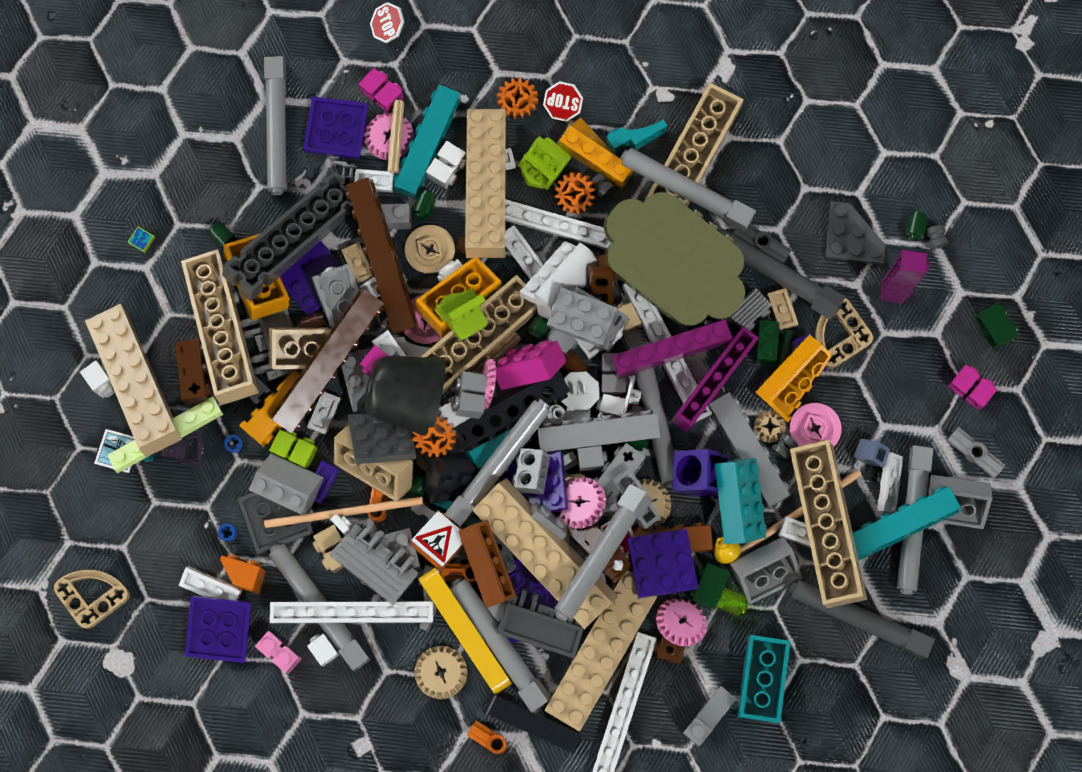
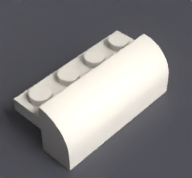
[520,241,598,319]

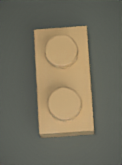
[341,242,375,285]
[767,288,798,331]

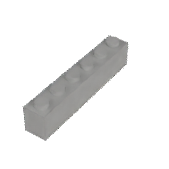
[708,392,790,509]
[538,410,660,452]

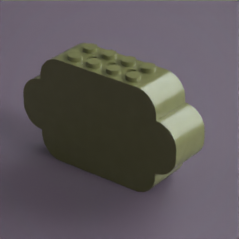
[604,192,745,326]

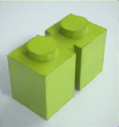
[269,430,317,469]

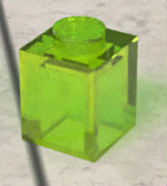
[716,588,749,617]

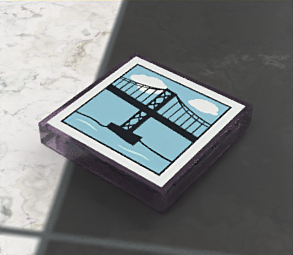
[92,427,135,476]

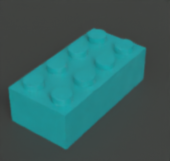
[715,458,767,544]
[737,635,791,724]

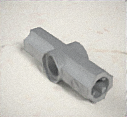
[947,427,1005,479]

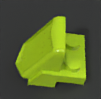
[518,136,571,190]
[434,288,488,340]

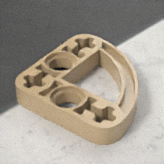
[815,298,873,369]
[54,570,130,629]

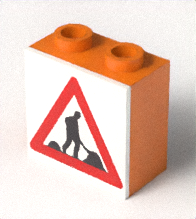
[410,511,463,571]

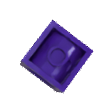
[672,449,730,497]

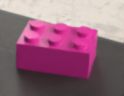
[496,340,566,390]

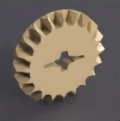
[405,225,455,274]
[620,479,671,530]
[415,646,467,699]

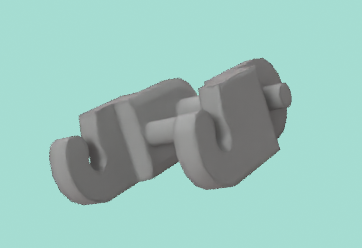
[332,161,357,183]

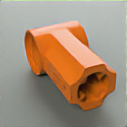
[367,487,388,523]
[441,564,476,584]
[467,720,507,754]

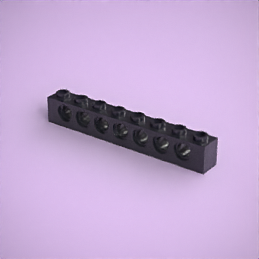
[419,370,570,464]

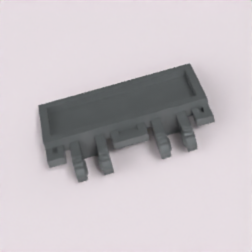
[497,588,584,659]

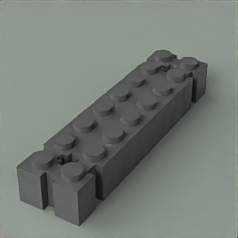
[222,171,354,302]

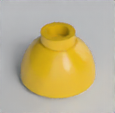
[714,537,741,564]

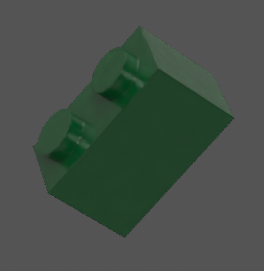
[974,302,1019,351]
[755,320,780,365]
[690,563,730,611]

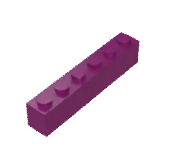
[879,250,930,304]
[612,319,732,379]
[671,326,759,433]

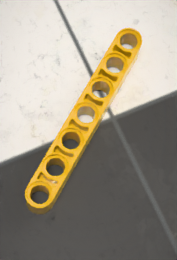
[418,568,512,695]

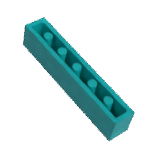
[393,85,461,200]
[852,486,963,561]

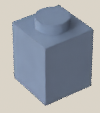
[854,439,890,467]

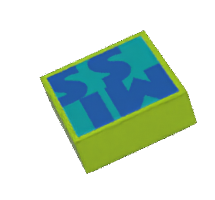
[128,227,155,253]

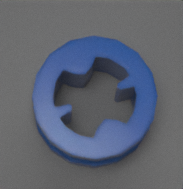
[224,434,243,453]
[218,523,238,542]

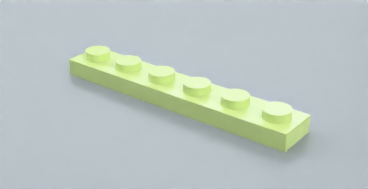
[108,396,223,473]

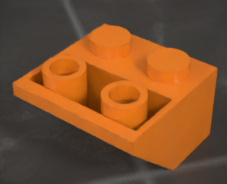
[220,554,266,594]

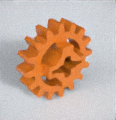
[497,78,538,120]
[555,172,597,214]
[412,414,456,458]

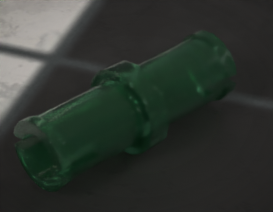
[774,329,795,369]

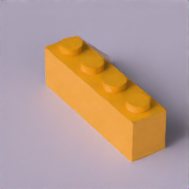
[559,118,633,190]
[755,334,832,423]
[239,370,300,447]

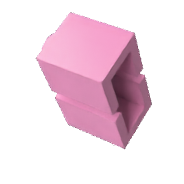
[255,631,302,674]

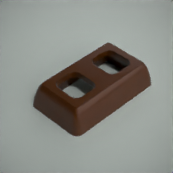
[589,266,616,305]

